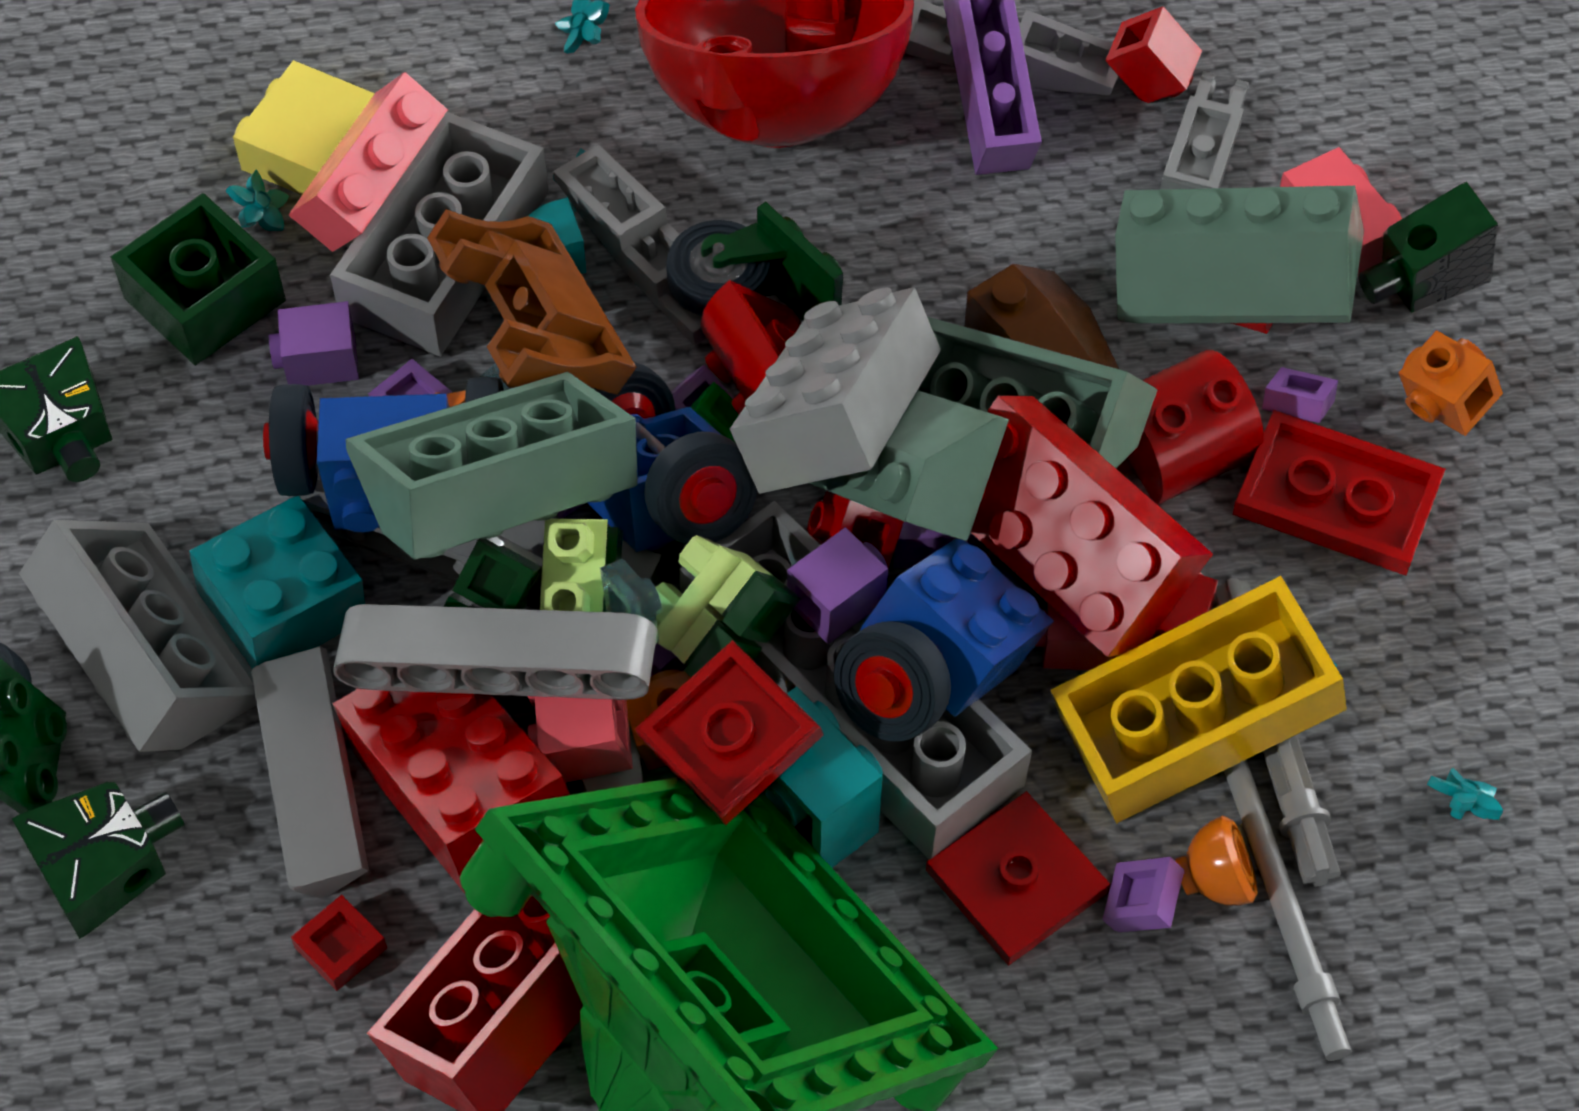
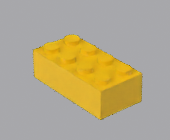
[1050,576,1347,824]

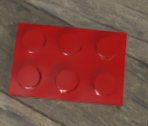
[1232,410,1446,576]

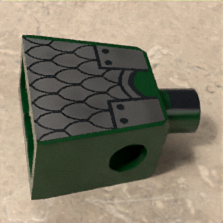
[1358,181,1498,313]

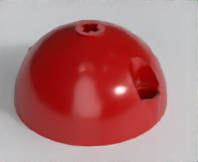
[635,0,914,148]

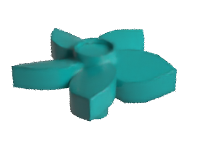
[555,0,610,54]
[225,169,289,231]
[1427,767,1504,820]

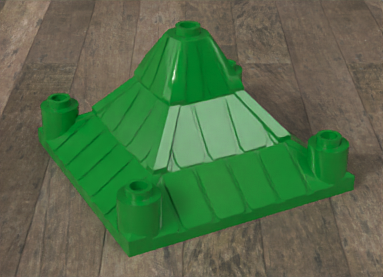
[460,777,998,1111]

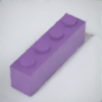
[943,0,1042,175]

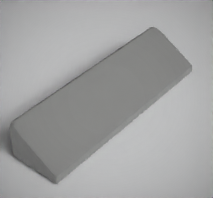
[251,647,369,898]

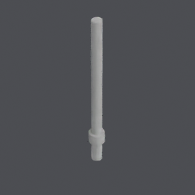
[1224,759,1352,1061]

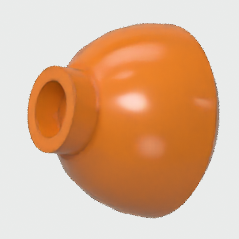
[1175,815,1258,906]

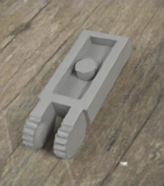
[1160,71,1249,189]

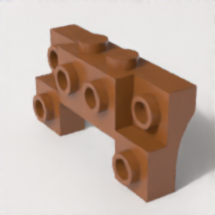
[427,209,637,395]

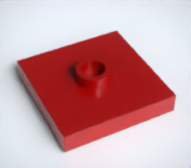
[635,640,824,826]
[926,791,1111,966]

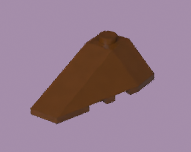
[964,264,1135,477]

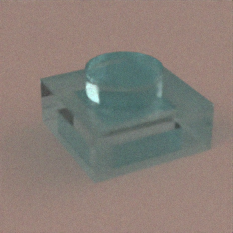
[600,559,662,643]

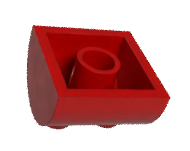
[701,280,801,414]
[1127,349,1264,505]

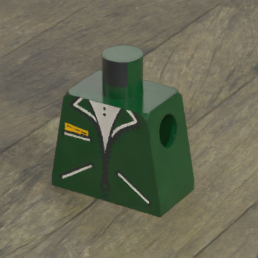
[0,336,113,482]
[12,782,185,939]

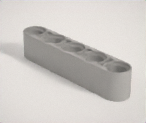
[333,604,657,700]

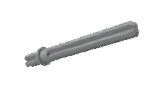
[1215,577,1341,887]

